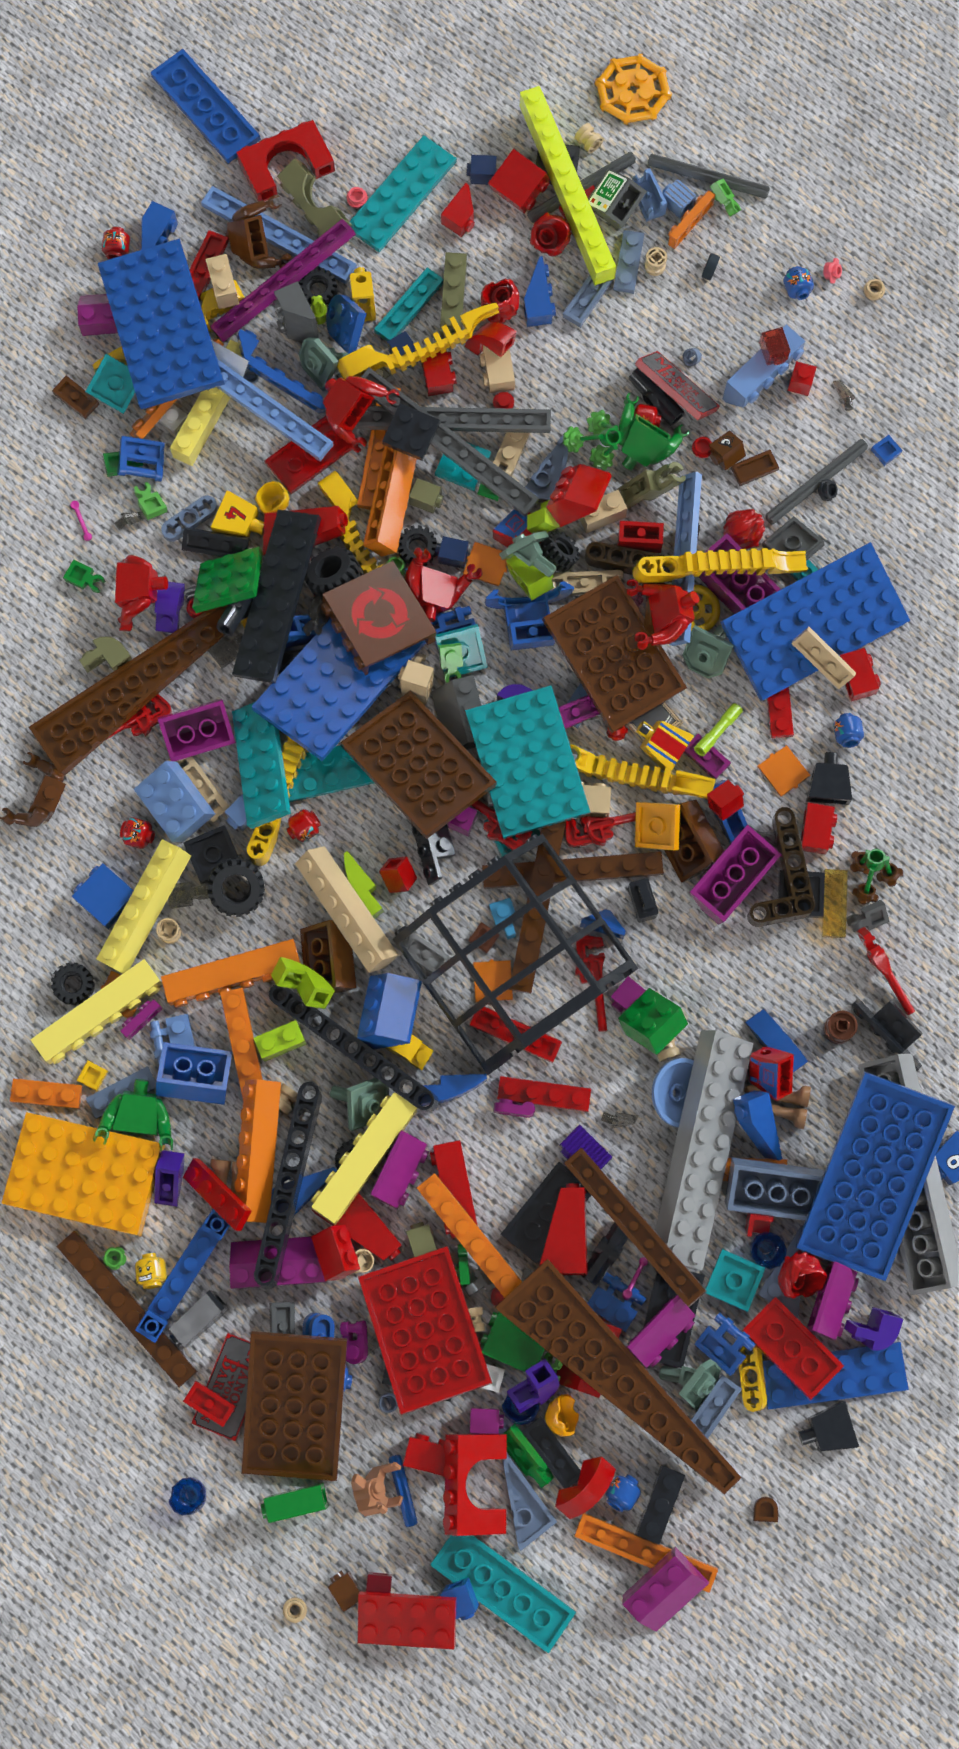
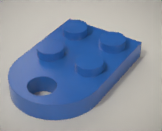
[326,294,367,354]

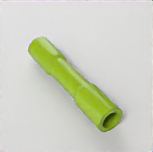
[694,703,743,756]

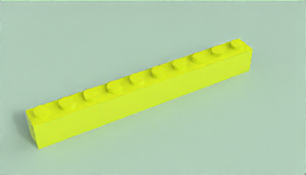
[519,86,616,285]

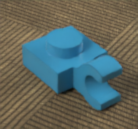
[489,898,518,940]

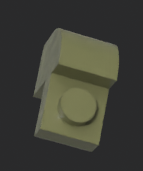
[79,637,132,673]

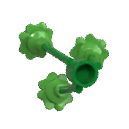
[563,410,621,471]

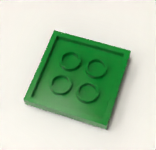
[192,547,263,613]

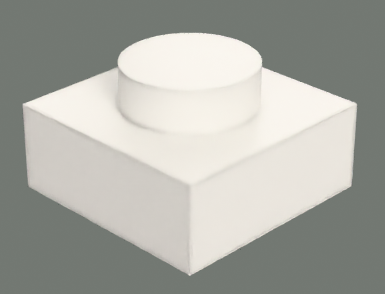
[159,404,188,434]
[482,1364,505,1393]

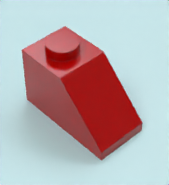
[441,183,475,237]

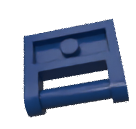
[117,436,165,482]

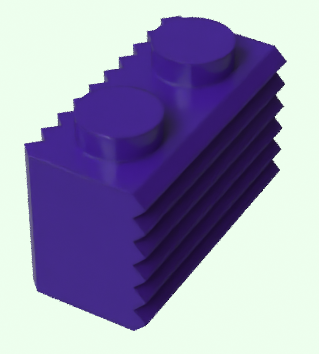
[559,1124,613,1169]

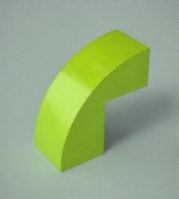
[527,500,560,533]
[271,957,335,1009]

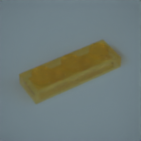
[822,869,848,938]

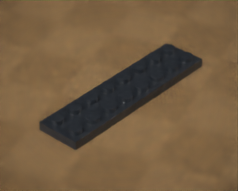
[232,510,321,683]

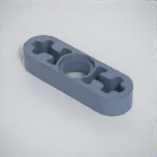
[161,495,218,542]

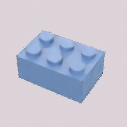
[134,761,215,842]

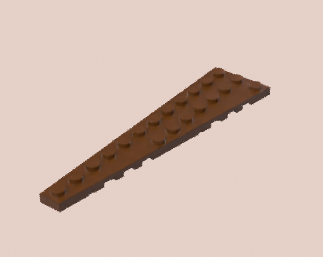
[29,605,243,776]
[494,1259,742,1495]

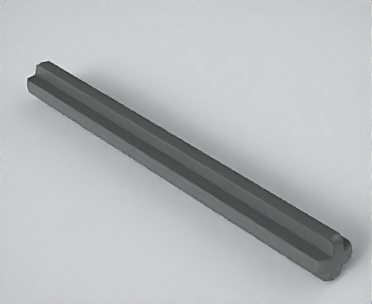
[527,152,636,223]
[648,154,770,199]
[765,439,868,525]

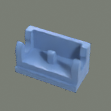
[632,168,667,222]

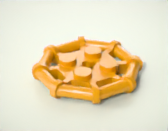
[594,53,672,125]

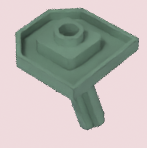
[299,337,348,391]
[499,531,556,577]
[682,625,734,678]
[330,1078,389,1131]
[659,1359,722,1410]

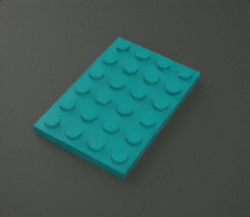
[465,685,591,839]

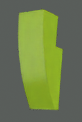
[344,851,383,919]

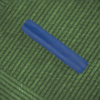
[389,1455,418,1527]

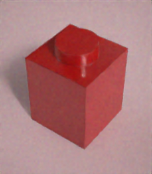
[787,361,817,396]
[707,780,744,821]

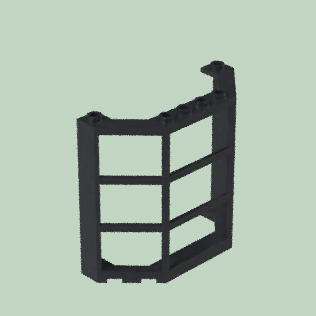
[392,834,639,1075]

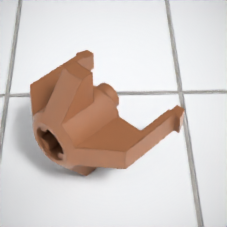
[351,1462,403,1516]

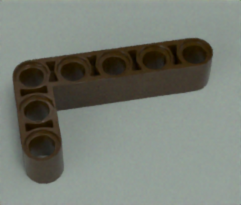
[585,523,700,583]
[747,807,815,927]

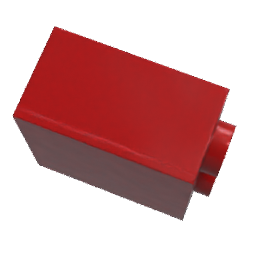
[488,148,550,214]

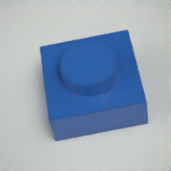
[871,435,903,466]

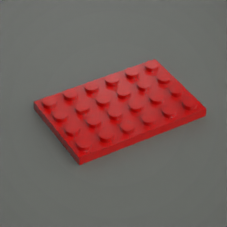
[358,1246,493,1415]

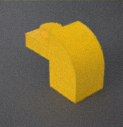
[385,1035,434,1070]

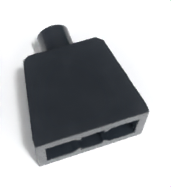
[806,752,852,805]
[798,1401,859,1452]

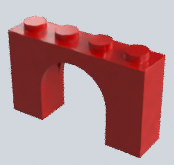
[236,120,335,201]
[443,1434,507,1536]

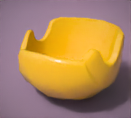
[255,481,290,514]

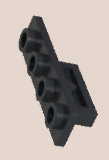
[411,823,456,885]
[852,998,923,1072]

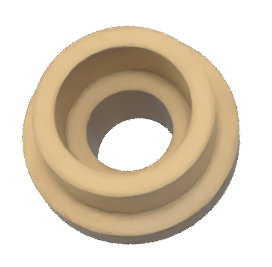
[864,279,885,300]
[283,1597,307,1623]

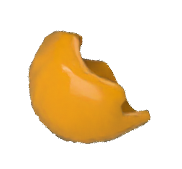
[545,1394,579,1437]

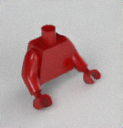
[323,376,400,453]
[405,548,482,622]
[115,555,168,632]
[627,579,699,650]

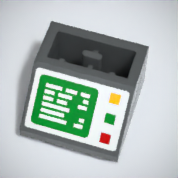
[588,168,647,229]

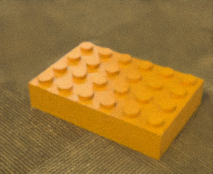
[1,1112,165,1237]

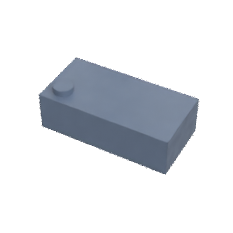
[725,1157,825,1221]

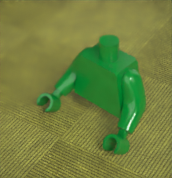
[618,393,690,471]
[93,1079,173,1151]

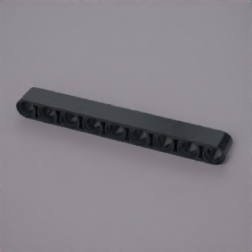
[269,985,438,1112]
[254,1082,322,1290]

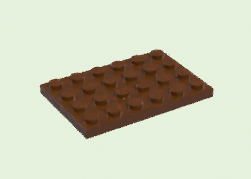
[542,575,687,733]
[341,690,497,839]
[241,1331,347,1481]

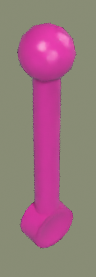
[70,501,92,541]
[622,1257,648,1300]

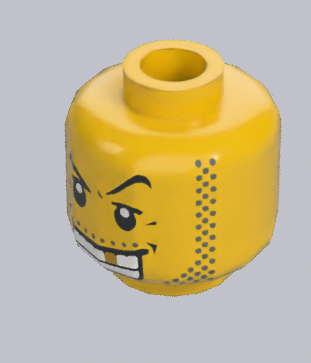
[135,1253,167,1289]

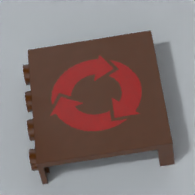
[321,561,437,676]

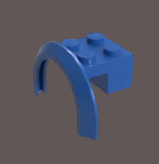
[485,581,574,651]

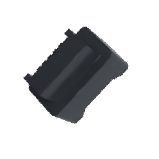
[628,878,659,923]

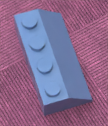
[722,324,805,408]

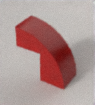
[464,322,517,357]
[555,1456,616,1519]

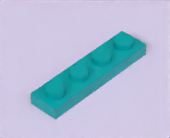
[374,267,444,341]

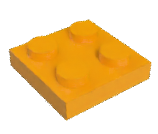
[635,802,680,850]

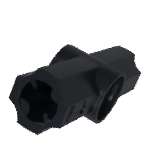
[629,368,685,426]
[216,598,253,636]
[581,1222,628,1286]

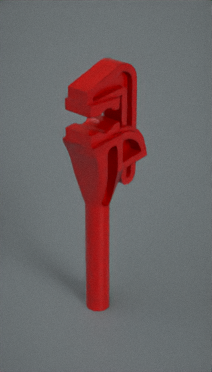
[106,694,172,740]
[471,800,533,851]
[565,812,636,848]
[856,927,915,1015]
[575,935,608,1032]

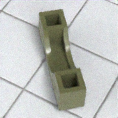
[277,158,352,236]
[440,252,467,339]

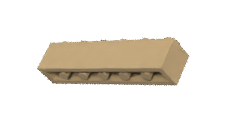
[295,846,399,973]

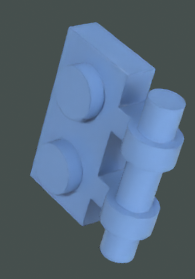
[149,1014,195,1065]

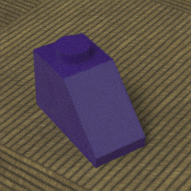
[154,1150,185,1207]

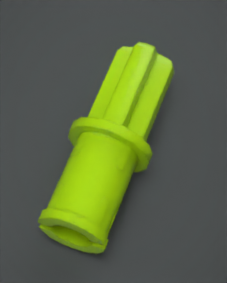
[311,295,327,325]

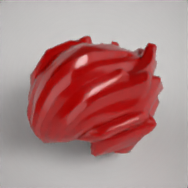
[529,212,572,257]
[481,278,520,324]
[723,509,765,550]
[778,1250,827,1298]

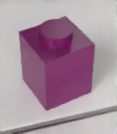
[448,807,478,837]
[610,976,646,1014]
[470,1408,504,1434]

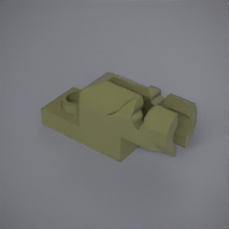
[617,462,686,509]

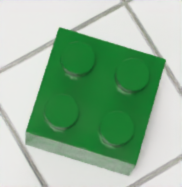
[618,988,688,1055]

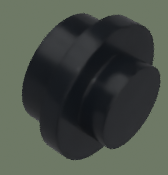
[818,479,838,501]

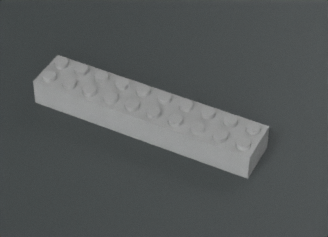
[655,1030,753,1271]
[859,1054,959,1295]

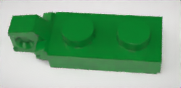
[502,1424,554,1488]

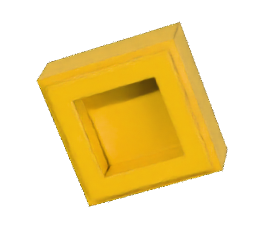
[76,1060,109,1092]

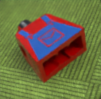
[493,509,541,548]
[748,1047,794,1101]

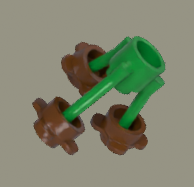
[850,849,903,905]

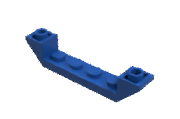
[237,329,326,414]
[135,1209,230,1343]

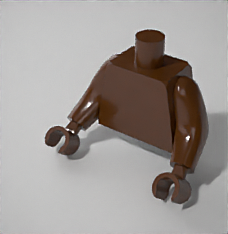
[225,195,292,269]
[0,752,66,827]

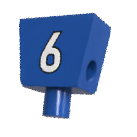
[936,1130,959,1185]

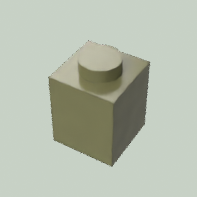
[409,478,444,514]
[406,1222,437,1257]

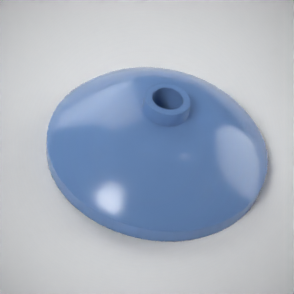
[652,1058,694,1128]

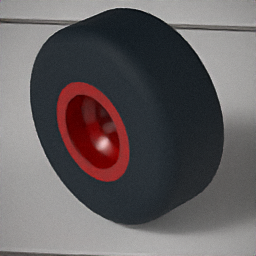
[702,253,720,280]

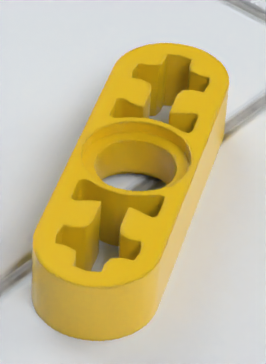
[739,1346,767,1412]

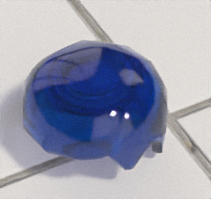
[750,1232,787,1269]
[502,1395,540,1425]
[168,1477,207,1516]

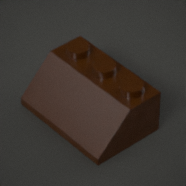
[664,800,724,883]
[300,920,357,993]

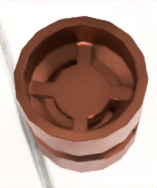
[823,1010,858,1044]

